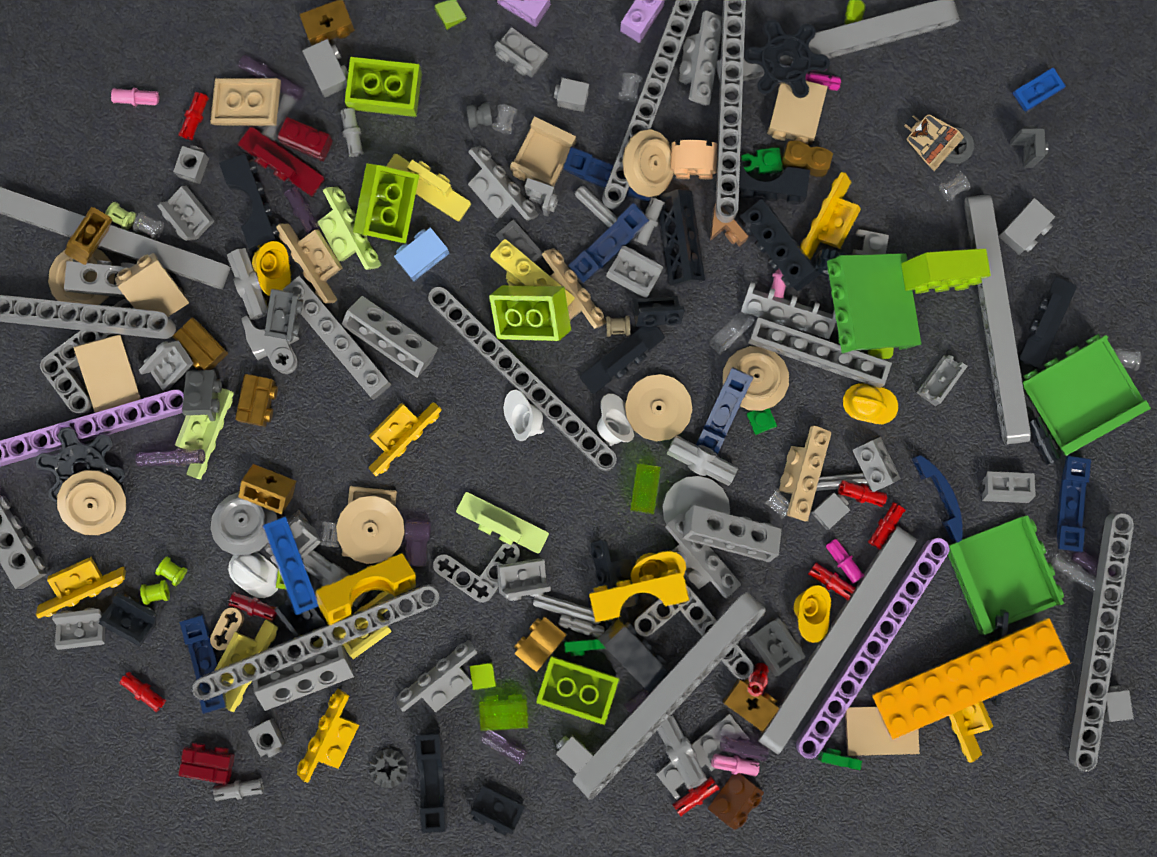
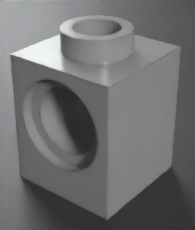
[554,78,589,112]
[173,145,209,184]
[811,493,850,530]
[1104,685,1133,722]
[248,718,286,758]
[556,735,593,774]

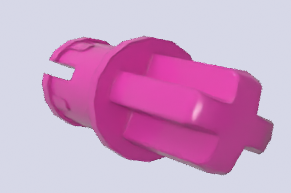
[826,539,864,584]

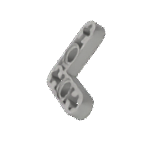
[433,543,520,602]

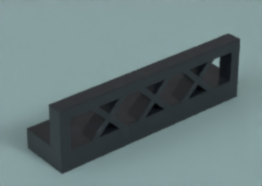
[657,189,705,286]

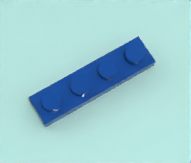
[262,517,318,615]

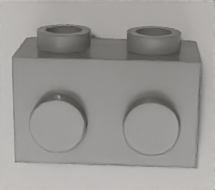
[158,186,214,241]
[606,245,663,298]
[139,341,193,391]
[497,558,551,601]
[52,608,105,650]

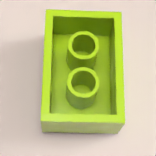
[345,57,422,117]
[353,164,419,244]
[901,249,991,294]
[489,285,571,341]
[536,656,619,725]

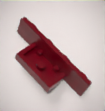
[238,127,325,196]

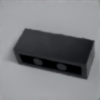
[598,619,669,693]

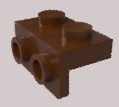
[707,773,764,830]

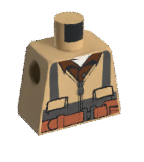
[905,114,964,171]

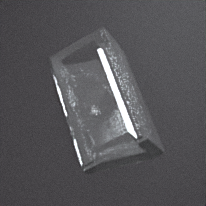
[709,312,755,355]

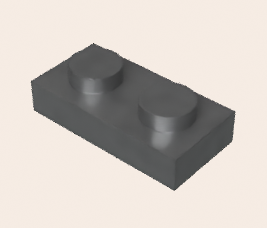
[496,220,543,263]

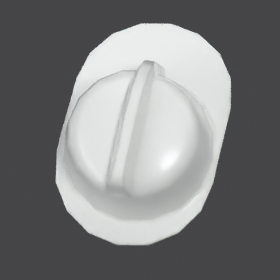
[504,390,544,441]
[597,394,634,447]
[228,552,278,598]

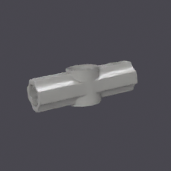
[227,248,268,320]
[667,435,738,486]
[302,550,369,607]
[657,715,707,789]

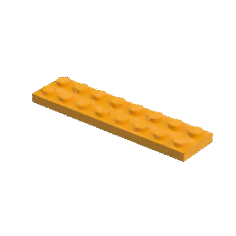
[872,618,1070,740]

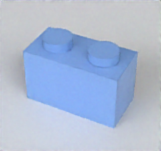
[394,228,449,282]

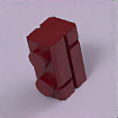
[278,117,333,162]
[178,743,235,784]

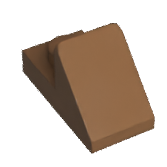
[710,204,748,247]

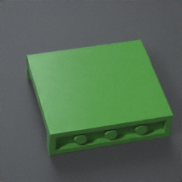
[827,254,921,353]
[1022,334,1151,456]
[948,515,1064,635]

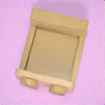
[768,81,828,145]
[510,117,576,187]
[115,253,189,317]

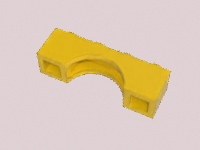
[316,553,416,625]
[589,569,689,622]

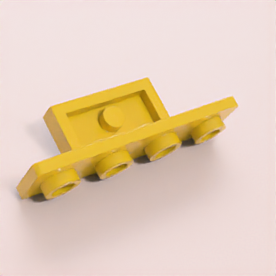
[800,172,861,260]
[369,402,442,476]
[36,557,126,618]
[297,689,359,783]
[949,701,993,763]

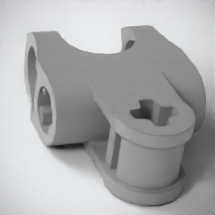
[241,316,300,374]

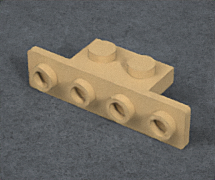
[276,224,343,303]
[542,248,606,328]
[779,426,831,521]

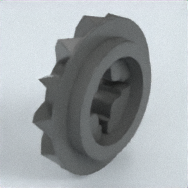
[945,127,974,164]
[369,749,407,788]

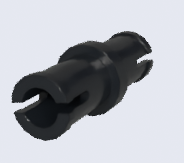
[1029,416,1060,465]

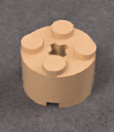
[670,140,718,179]

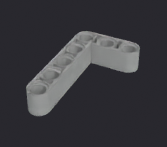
[40,299,134,415]
[634,585,753,679]

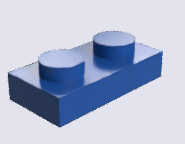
[1013,68,1066,112]

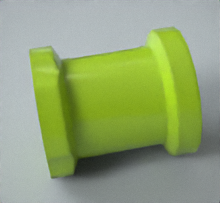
[155,556,187,587]
[140,580,170,605]

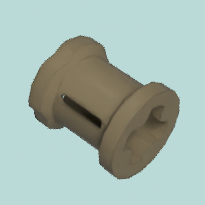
[606,315,630,337]

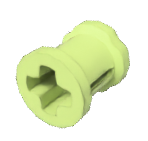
[105,202,136,231]

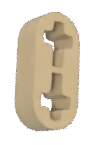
[210,607,244,650]

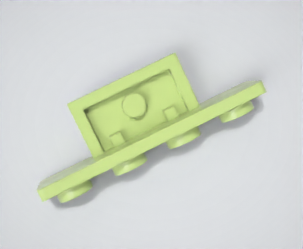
[318,187,381,270]
[175,388,234,479]
[456,492,549,553]

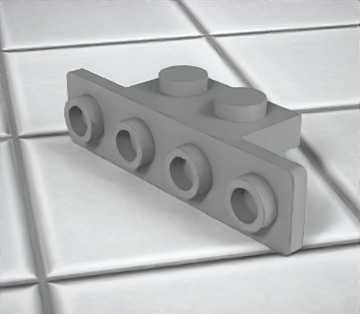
[679,11,723,106]
[468,146,539,221]
[665,513,741,598]
[396,640,477,712]

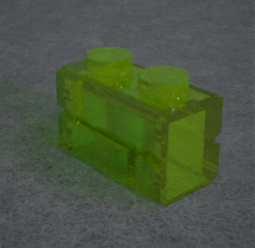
[630,463,661,515]
[479,694,529,731]

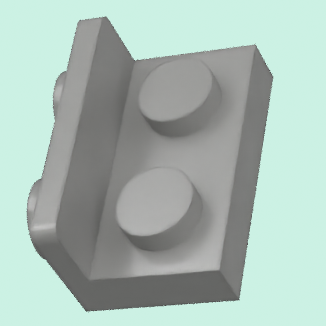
[495,27,548,78]
[525,178,558,216]
[853,437,901,492]

